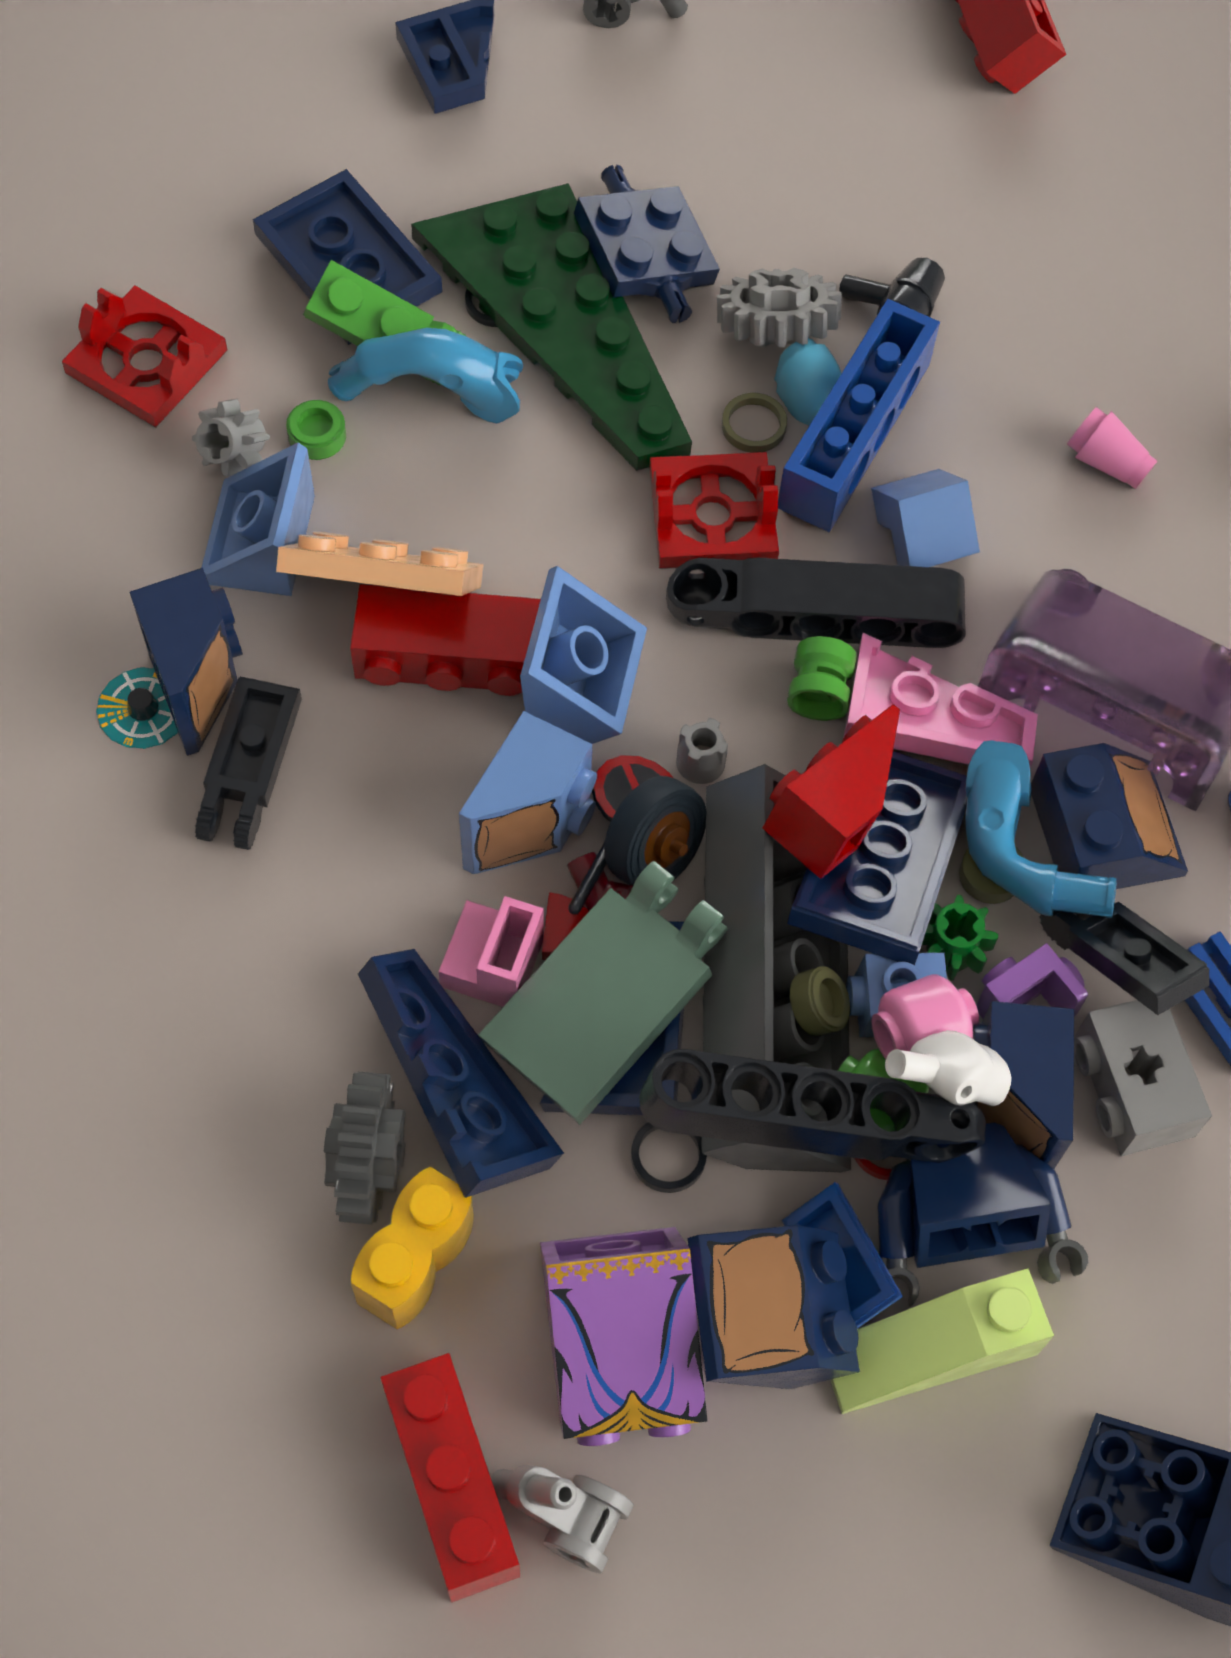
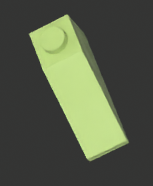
[830,1268,1054,1414]

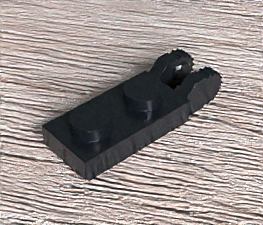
[195,676,302,850]
[1039,901,1209,1015]

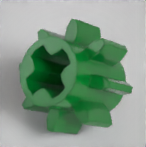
[922,895,998,981]

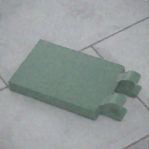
[478,861,728,1125]

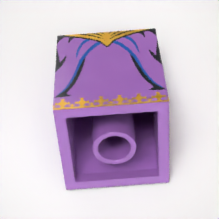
[540,1227,707,1446]

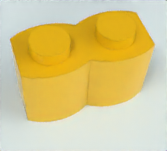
[351,1166,474,1329]

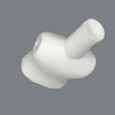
[885,1030,1011,1106]

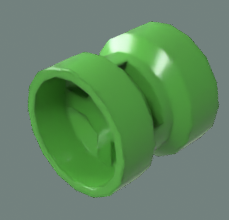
[787,636,857,721]

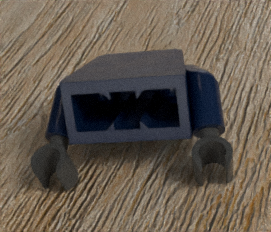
[877,1122,1088,1307]

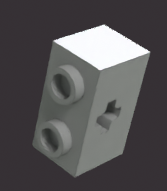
[1074,1000,1212,1156]

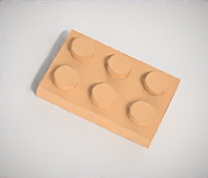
[276,532,483,596]

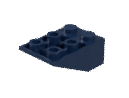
[1050,1413,1231,1626]

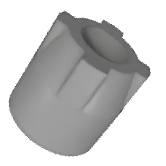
[676,718,728,784]

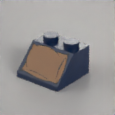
[129,568,243,756]
[1031,743,1188,889]
[972,1001,1074,1169]
[687,1225,860,1389]

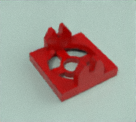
[62,285,227,428]
[649,452,779,569]

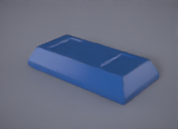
[781,1182,903,1329]

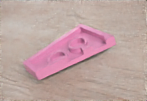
[843,633,1038,768]

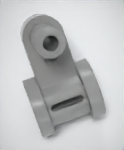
[491,1465,634,1574]

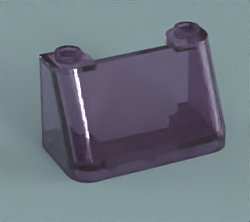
[978,569,1231,812]

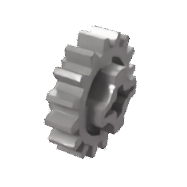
[717,268,842,347]

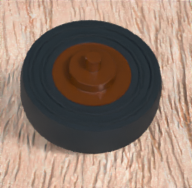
[604,776,707,885]

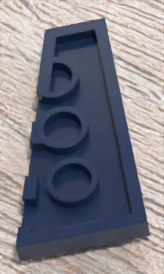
[358,949,564,1198]

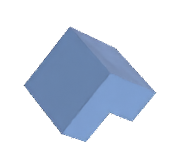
[871,469,980,567]

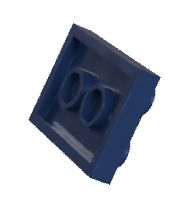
[253,169,443,345]

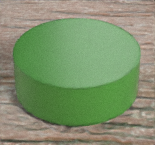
[286,400,346,460]

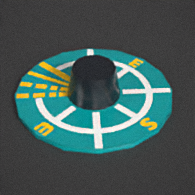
[96,667,178,749]

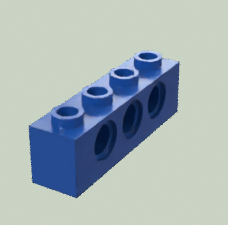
[778,299,940,533]

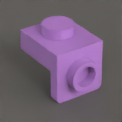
[976,943,1088,1019]

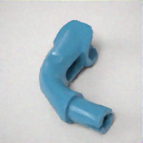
[328,328,524,423]
[965,740,1117,918]

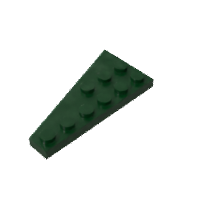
[411,183,692,471]

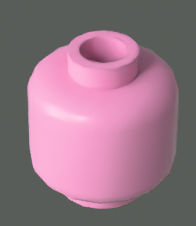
[871,974,979,1059]

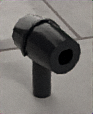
[839,258,945,317]

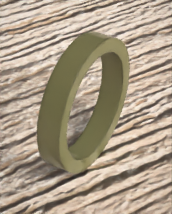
[722,393,787,453]

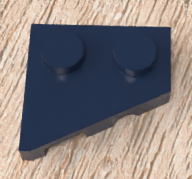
[395,0,495,114]

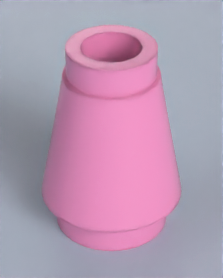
[1067,407,1157,489]

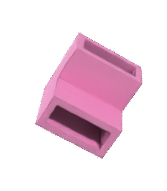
[439,896,544,1007]

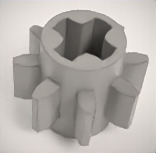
[192,399,270,476]

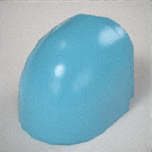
[774,338,841,425]

